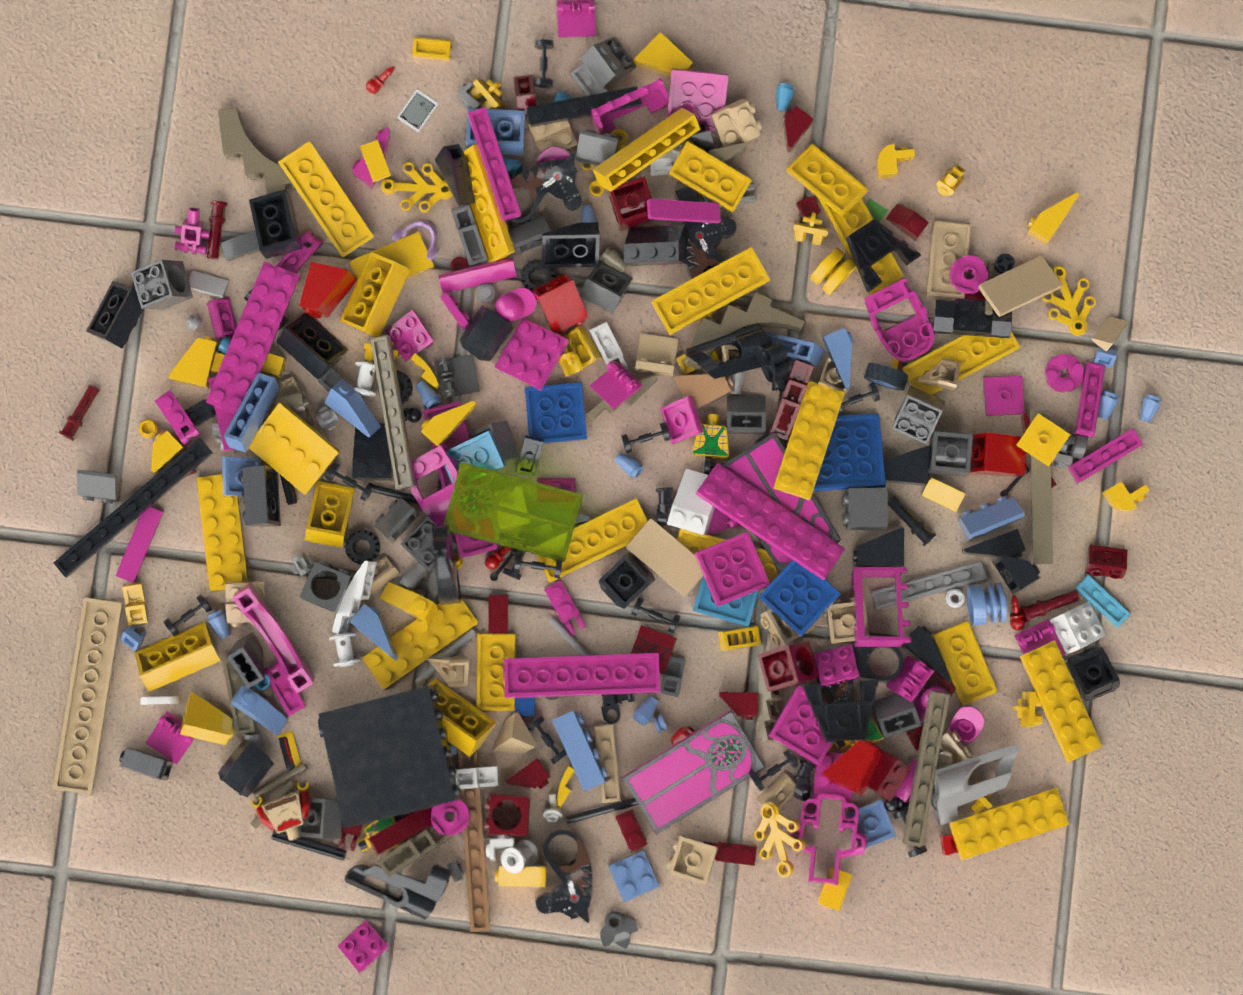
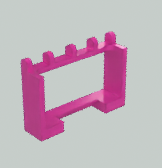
[591,78,669,135]
[851,567,911,647]

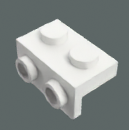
[486,835,515,861]

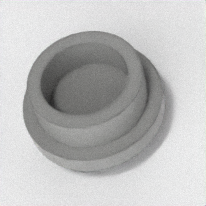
[476,284,495,303]
[185,314,202,332]

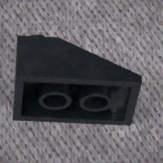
[541,222,600,268]
[352,423,393,481]

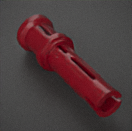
[206,200,228,259]
[58,384,100,441]
[1021,589,1080,622]

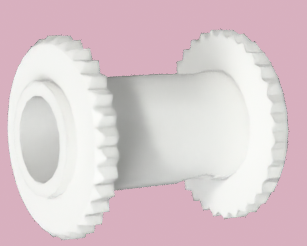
[354,362,376,397]
[329,632,360,668]
[501,839,539,874]

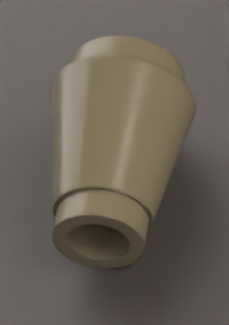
[599,246,627,273]

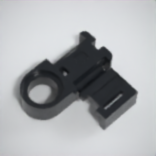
[601,694,634,724]

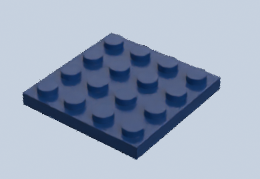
[813,414,886,491]

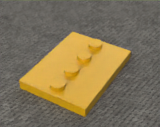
[249,402,340,495]

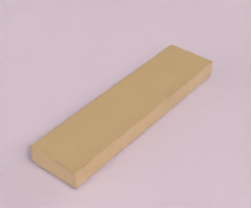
[594,724,621,803]

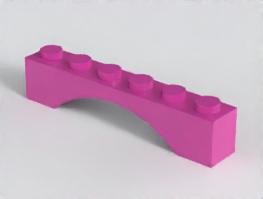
[233,582,315,693]

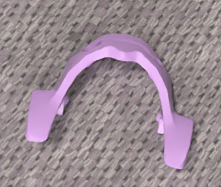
[392,220,439,260]

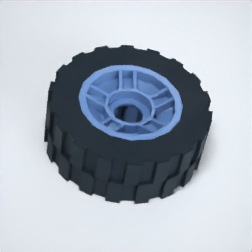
[864,363,909,391]

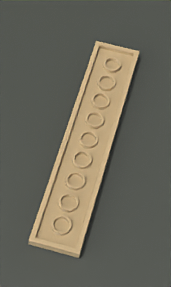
[53,598,123,795]

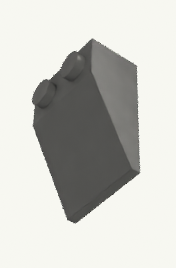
[375,498,419,543]

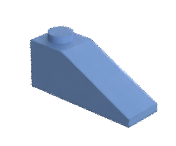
[822,328,854,390]
[767,332,824,367]
[324,379,380,437]
[349,604,398,661]
[230,685,288,736]

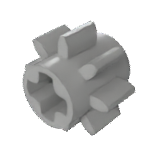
[316,406,339,430]
[290,553,314,577]

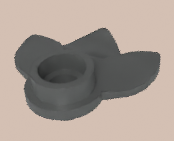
[600,911,638,948]

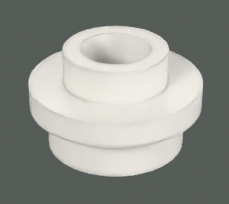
[945,589,965,608]

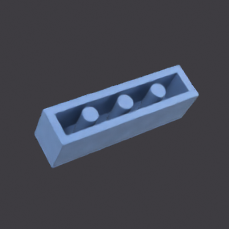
[224,373,280,453]
[552,711,609,791]

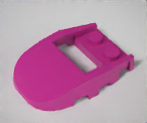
[864,278,934,361]
[410,444,474,526]

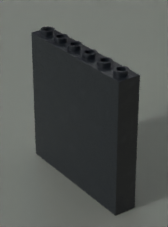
[318,686,461,828]

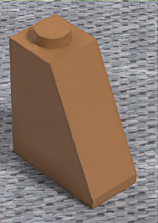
[674,374,735,411]

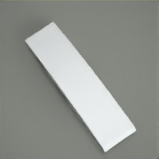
[332,561,377,634]
[455,766,500,789]

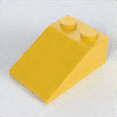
[305,481,355,548]

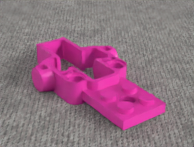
[789,752,867,886]

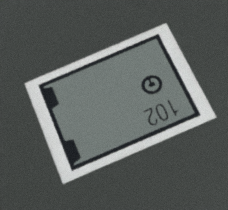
[397,89,439,132]

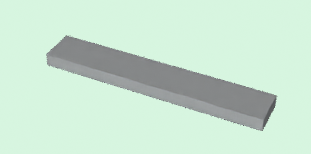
[871,561,987,610]

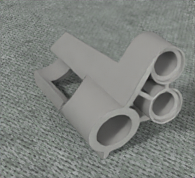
[930,744,1020,826]

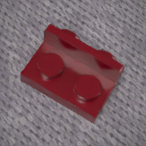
[1085,545,1128,579]

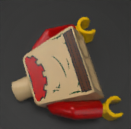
[251,781,310,840]

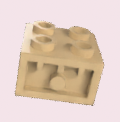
[635,334,678,377]

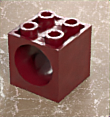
[608,176,654,231]
[757,641,819,692]
[485,795,531,836]

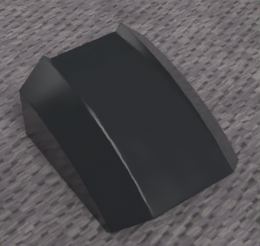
[460,305,514,361]
[598,552,655,609]
[1067,647,1120,701]
[218,740,274,797]

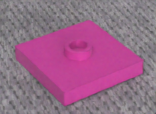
[983,376,1025,416]
[660,395,704,444]

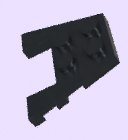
[846,218,921,292]
[803,680,879,742]

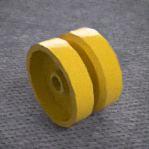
[810,247,856,296]

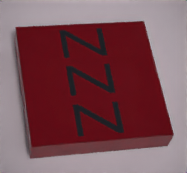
[631,625,677,675]

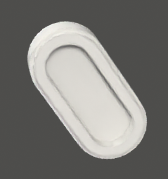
[140,696,179,705]

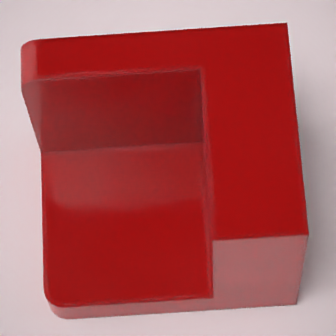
[940,834,959,856]

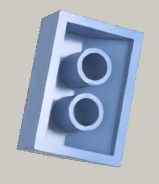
[466,108,525,155]
[958,496,1025,541]

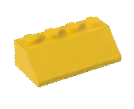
[339,252,410,338]
[134,622,220,692]
[428,679,497,757]

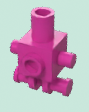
[174,207,210,255]

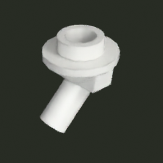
[543,793,562,822]

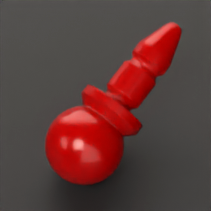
[366,66,395,94]
[484,541,515,570]
[1010,595,1025,631]

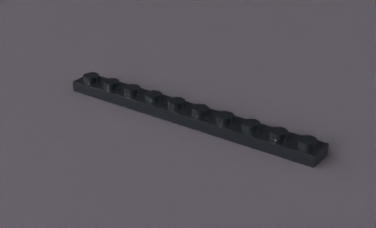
[53,438,213,578]

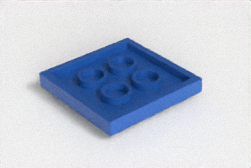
[525,382,587,444]
[759,560,841,637]

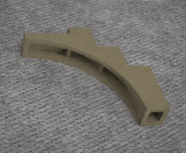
[218,108,296,194]
[683,292,805,371]

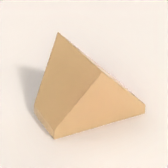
[818,358,847,394]
[916,358,961,391]
[428,656,469,687]
[492,712,537,754]

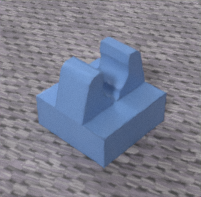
[1093,346,1117,368]
[120,625,146,652]

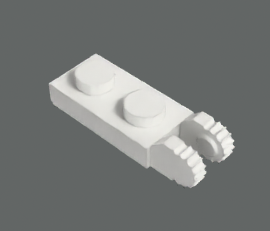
[589,322,629,371]

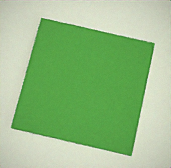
[866,198,888,222]

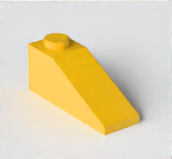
[1027,192,1080,245]
[421,401,477,447]
[379,582,438,624]

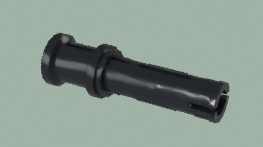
[888,495,936,546]

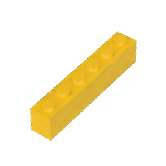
[592,108,700,191]

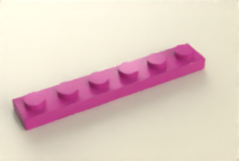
[467,107,521,222]

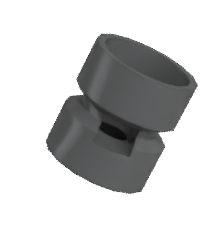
[1058,428,1088,459]

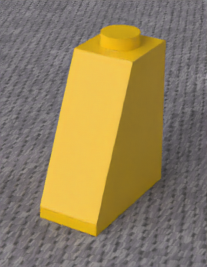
[634,32,693,78]
[168,336,219,389]
[180,692,235,745]
[495,866,546,887]

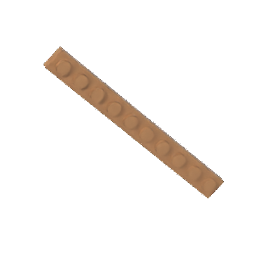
[458,749,491,932]

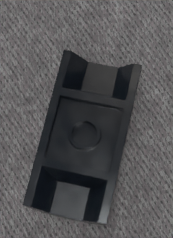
[933,298,1012,339]

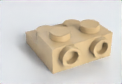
[710,98,762,147]
[528,120,578,154]
[225,581,266,627]
[826,598,869,644]
[761,609,815,648]
[917,729,973,770]
[667,836,718,885]

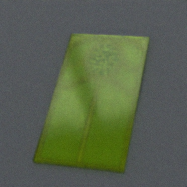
[443,462,583,562]

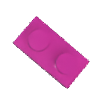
[440,293,470,330]

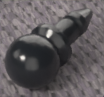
[403,408,421,423]
[884,797,910,812]

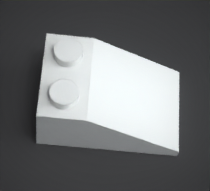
[667,469,715,535]

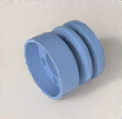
[967,582,1008,626]

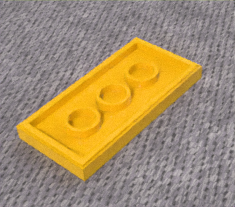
[668,141,752,213]
[787,143,868,218]
[349,232,434,281]
[932,621,998,706]
[476,634,516,711]

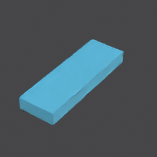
[1075,574,1131,628]

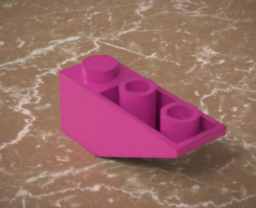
[352,127,390,189]

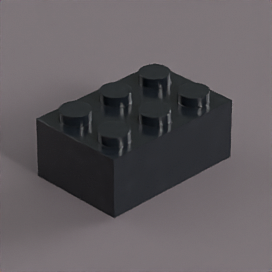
[249,189,302,259]

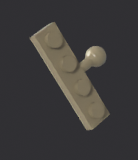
[222,658,273,736]

